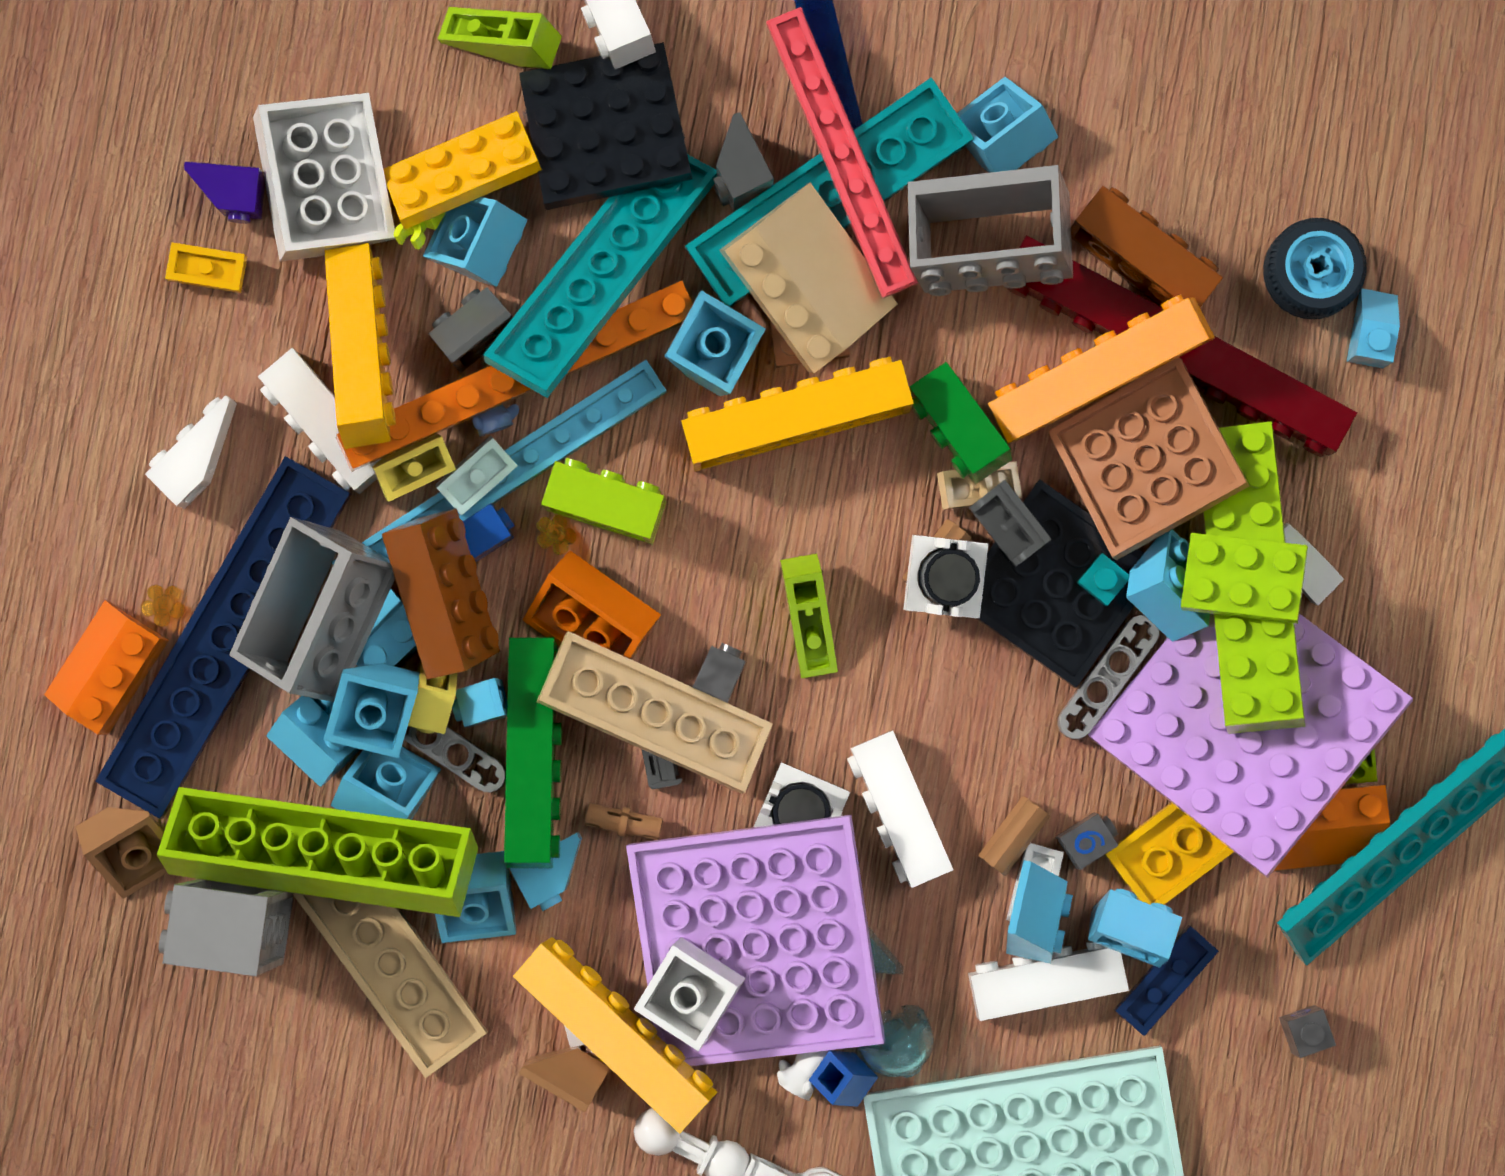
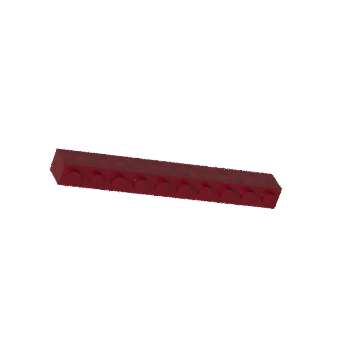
[1007,235,1358,457]

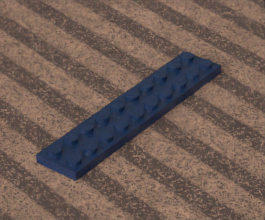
[95,456,352,819]

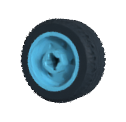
[1263,218,1367,319]

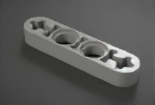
[1057,615,1159,739]
[404,727,506,792]

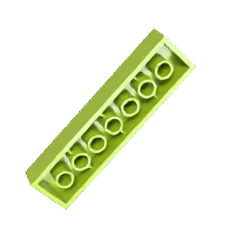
[1204,421,1306,734]
[157,787,478,917]

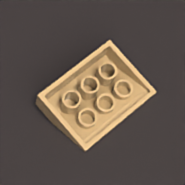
[719,182,898,373]

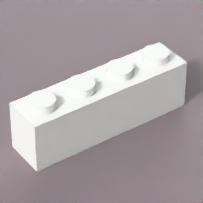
[258,348,381,494]
[847,731,953,888]
[968,941,1129,1021]

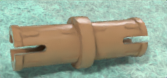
[585,803,663,840]

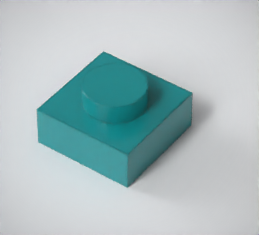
[1077,553,1129,606]

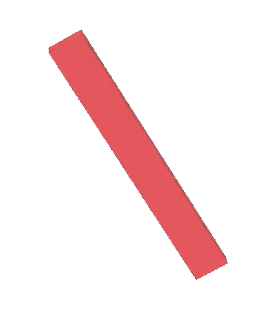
[766,7,918,299]

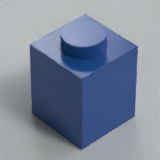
[463,504,515,562]
[809,1050,878,1107]

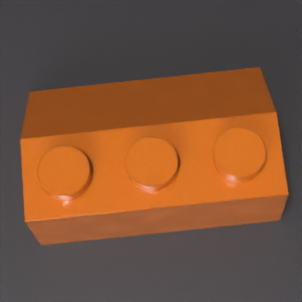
[523,550,661,660]
[44,600,169,735]
[1274,784,1390,871]

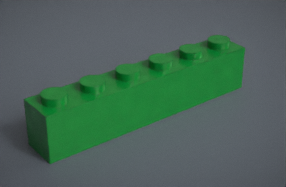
[504,638,562,868]

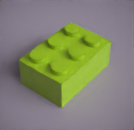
[541,458,667,545]

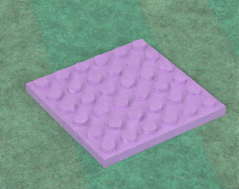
[1088,614,1413,878]
[626,815,885,1066]

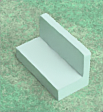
[435,436,518,516]

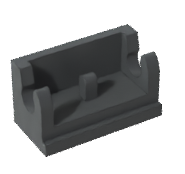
[969,480,1051,567]

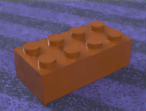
[1071,186,1223,307]
[382,508,500,680]

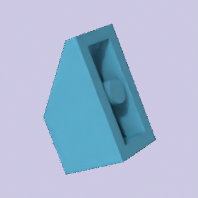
[1346,288,1400,369]
[452,678,507,727]
[510,832,582,911]

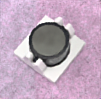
[903,535,988,619]
[753,762,850,827]

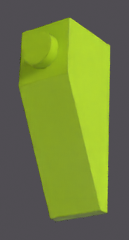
[437,7,562,69]
[780,553,838,679]

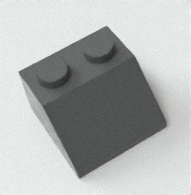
[713,112,774,212]
[428,287,513,373]

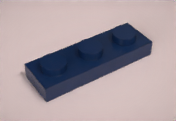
[1114,925,1219,1036]

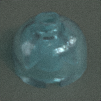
[857,1005,934,1078]

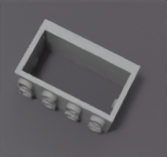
[908,165,1073,296]
[229,517,395,702]
[159,879,294,976]

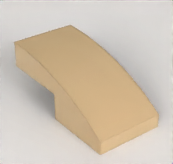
[937,461,1022,510]

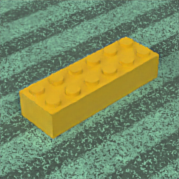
[681,357,914,472]

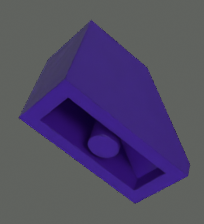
[184,162,265,224]

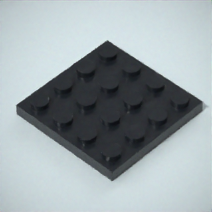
[519,42,692,210]
[976,479,1144,688]

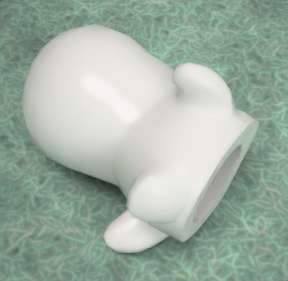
[777,1050,835,1101]

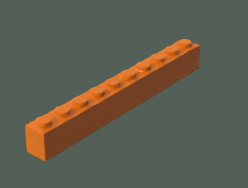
[336,281,693,472]

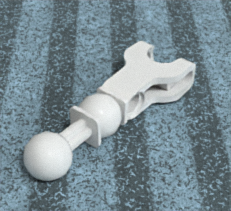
[634,1108,841,1176]

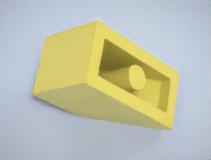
[372,434,456,502]
[408,660,458,734]

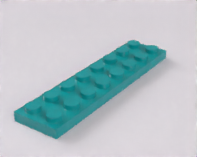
[685,77,974,307]
[483,154,717,398]
[1277,729,1505,966]

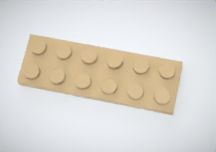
[537,631,773,794]
[293,893,488,1079]

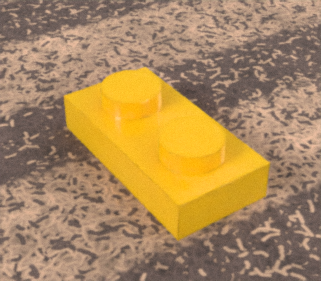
[165,242,248,293]

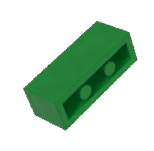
[909,362,1012,485]

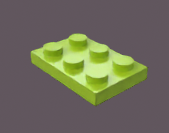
[1181,533,1308,624]

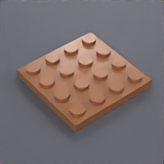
[1048,357,1250,560]

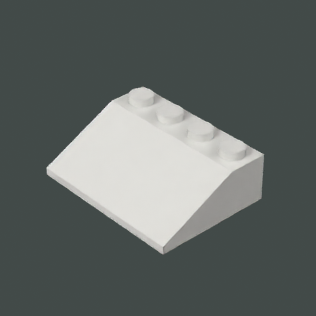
[253,93,395,262]

